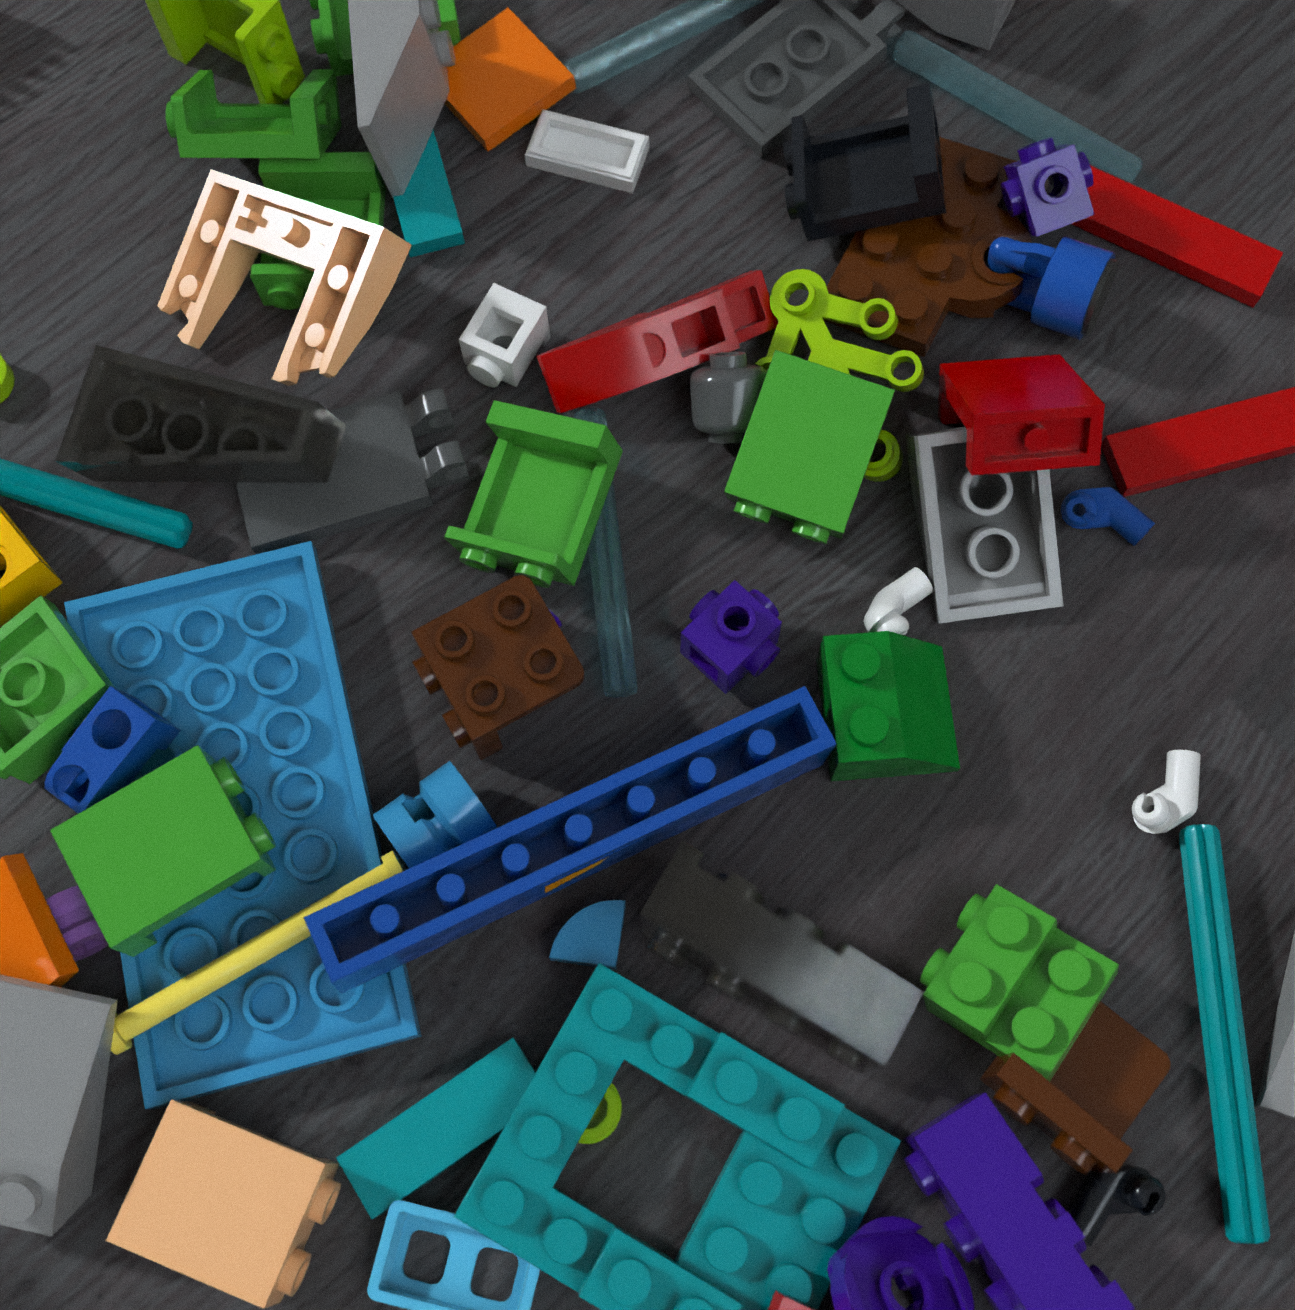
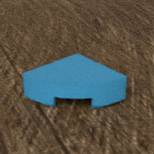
[549,900,626,970]

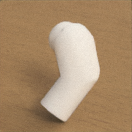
[863,567,933,635]
[1131,750,1201,834]

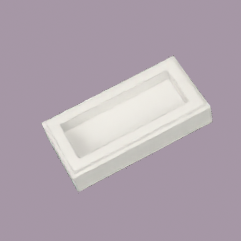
[525,109,649,193]

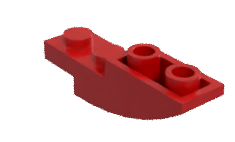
[536,270,778,413]

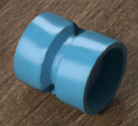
[373,761,498,868]

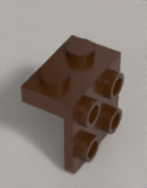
[411,575,584,760]
[980,1001,1171,1175]

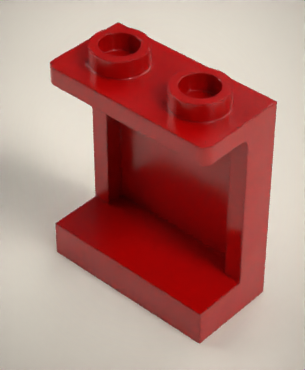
[938,354,1105,476]

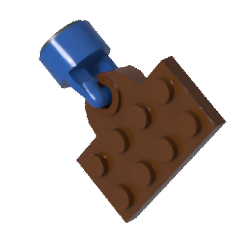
[823,137,1119,357]

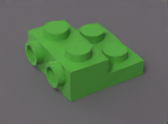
[0,595,114,784]
[920,884,1119,1082]

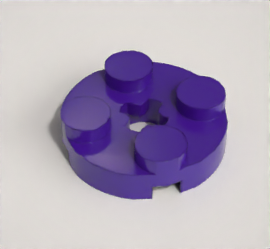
[827,1216,974,1310]

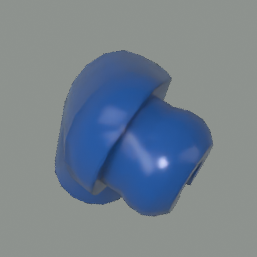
[1061,487,1155,546]

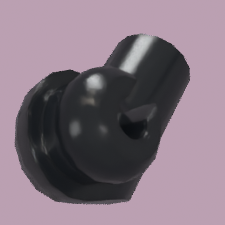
[1068,1165,1166,1247]

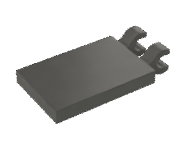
[688,0,905,159]
[226,388,470,554]

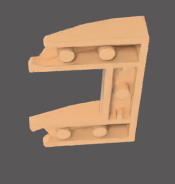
[157,170,412,386]

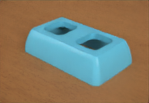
[367,1200,540,1310]

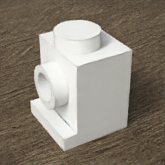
[459,283,551,387]

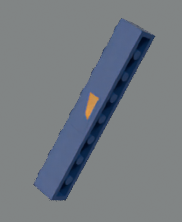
[303,686,837,994]

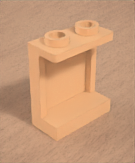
[106,1099,341,1309]

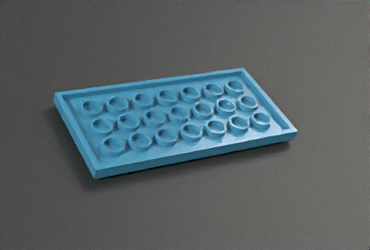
[64,541,422,1110]

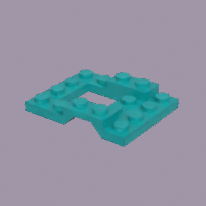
[454,963,901,1310]

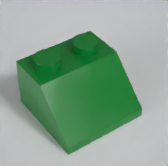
[816,631,960,782]

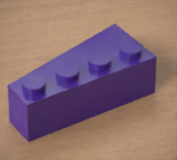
[903,1092,1135,1310]

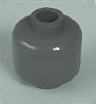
[690,352,767,444]

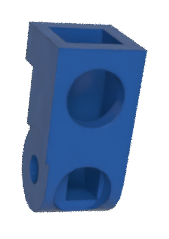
[45,686,181,814]

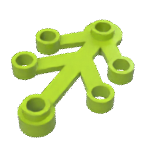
[755,269,924,482]

